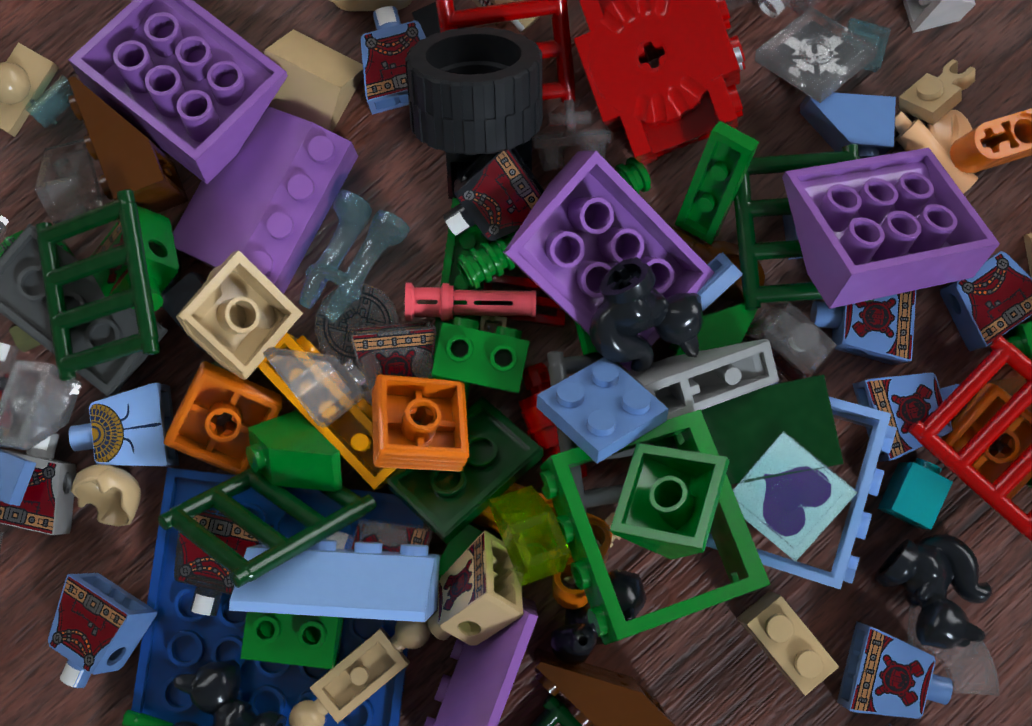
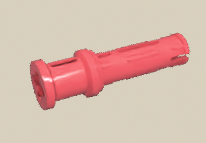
[405,282,536,322]

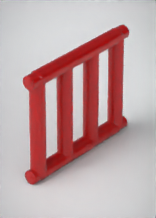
[436,0,576,103]
[908,335,1032,542]

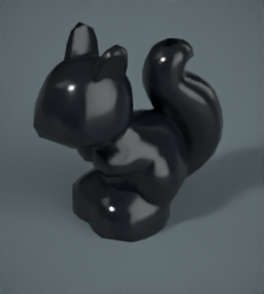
[589,257,703,372]
[874,534,992,649]
[550,569,647,665]
[172,660,287,726]

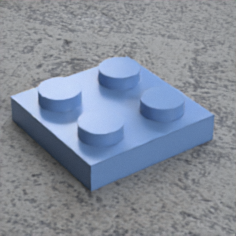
[537,357,669,464]

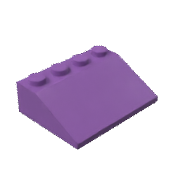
[68,0,288,184]
[173,106,358,294]
[782,148,1000,309]
[503,151,715,371]
[424,597,538,726]

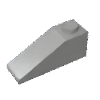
[628,339,779,420]

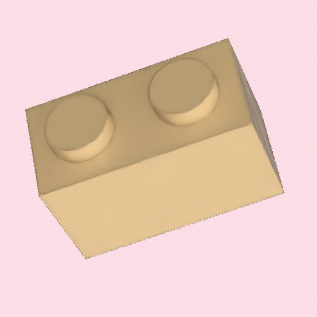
[737,591,839,696]

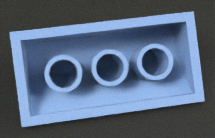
[229,537,440,622]

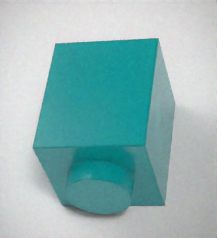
[877,458,953,530]

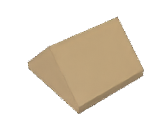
[264,29,364,132]

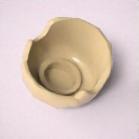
[71,464,141,527]

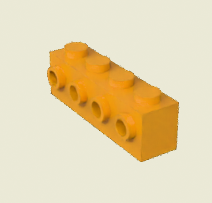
[258,332,399,490]

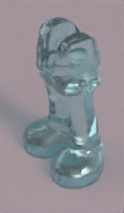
[299,190,410,323]

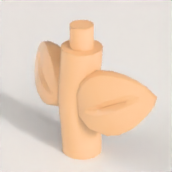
[895,110,978,194]

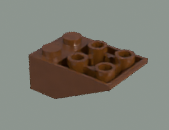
[67,76,189,213]
[534,648,675,726]

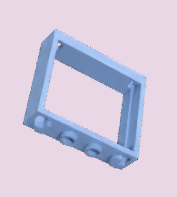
[706,382,897,590]

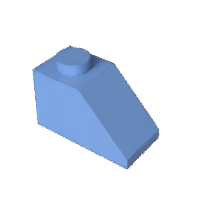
[800,92,896,159]

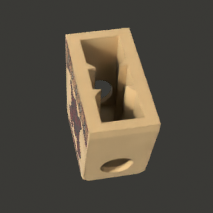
[427,531,524,646]

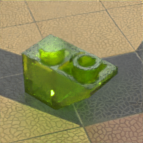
[488,486,571,586]

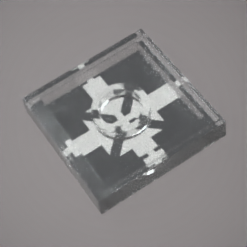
[755,7,878,103]

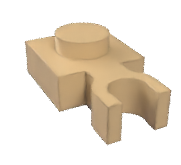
[899,59,975,125]

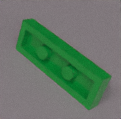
[674,121,759,245]

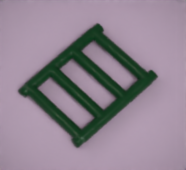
[734,144,875,311]
[36,189,160,381]
[158,468,377,588]

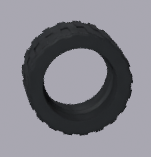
[405,27,543,155]

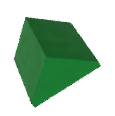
[610,443,729,560]

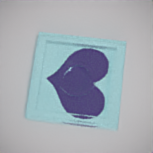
[733,431,857,562]

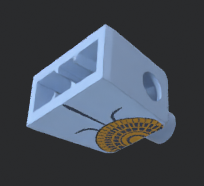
[69,383,179,467]

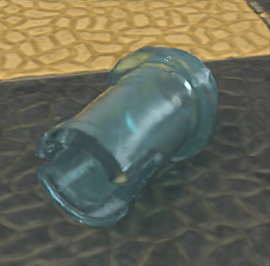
[26,75,73,129]

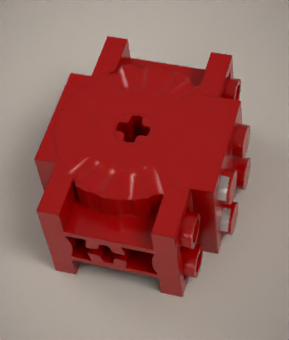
[574,0,746,165]

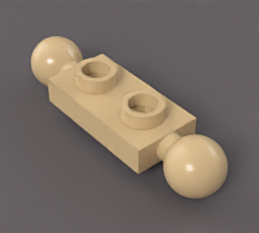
[289,621,430,726]

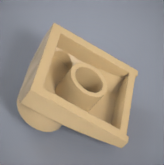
[176,250,303,380]

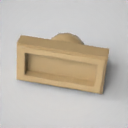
[0,42,59,137]

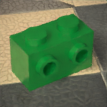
[431,317,530,394]
[240,612,344,669]

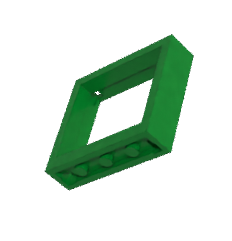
[540,409,771,645]

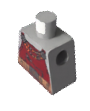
[0,429,77,535]

